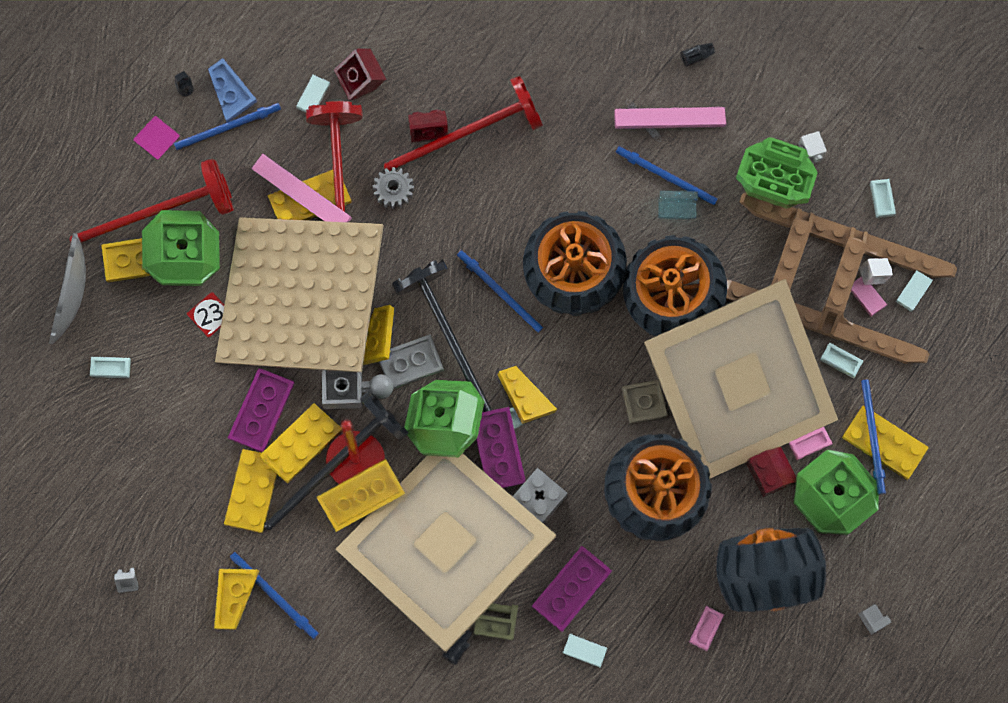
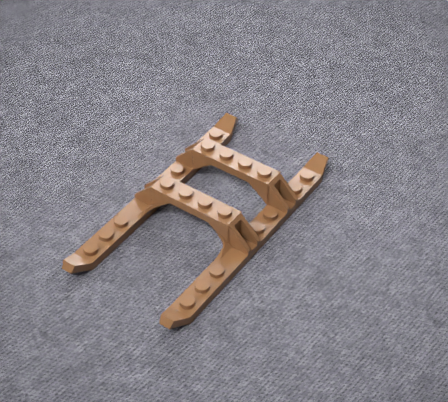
[726,193,957,364]

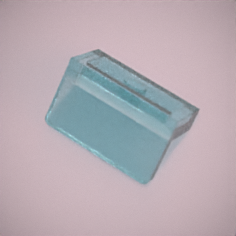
[658,191,698,219]

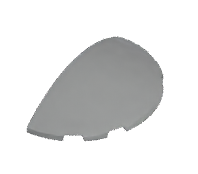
[49,233,86,345]

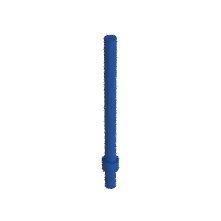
[174,103,281,150]
[616,146,717,205]
[457,250,543,333]
[861,380,886,495]
[230,552,319,639]

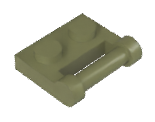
[474,603,518,641]

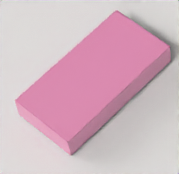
[851,277,887,317]
[789,427,833,461]
[689,606,724,651]

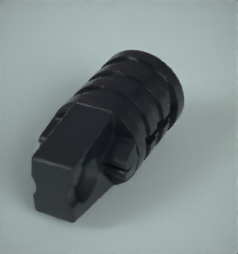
[680,43,716,67]
[175,71,194,97]
[442,630,472,665]

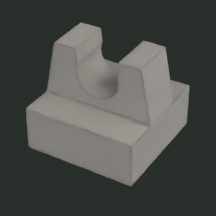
[115,568,138,593]

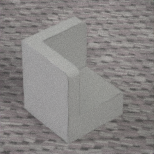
[858,605,891,635]

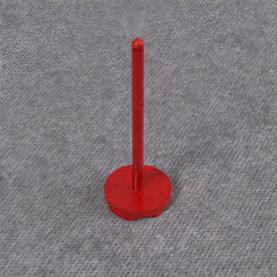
[384,76,543,171]
[306,101,363,212]
[70,159,234,242]
[326,421,385,484]

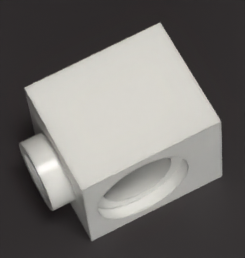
[799,131,827,163]
[859,258,893,285]

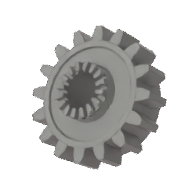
[373,167,414,209]

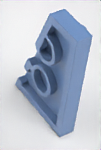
[208,59,257,122]

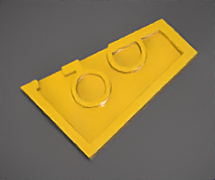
[363,305,394,365]
[497,366,557,424]
[214,569,259,630]

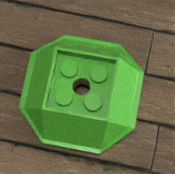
[736,137,817,209]
[142,210,220,286]
[405,380,484,458]
[793,450,879,535]

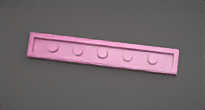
[614,107,726,129]
[252,154,352,222]

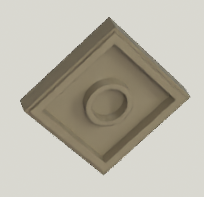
[622,380,668,425]

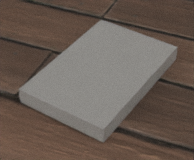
[379,335,444,389]

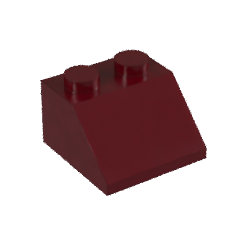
[334,49,387,101]
[408,110,448,143]
[746,447,796,498]

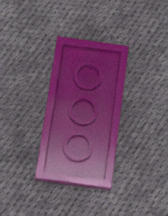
[228,368,295,453]
[476,407,526,488]
[532,546,612,632]

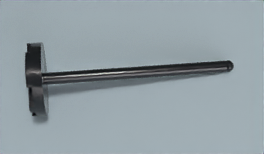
[392,259,492,412]
[264,391,409,530]

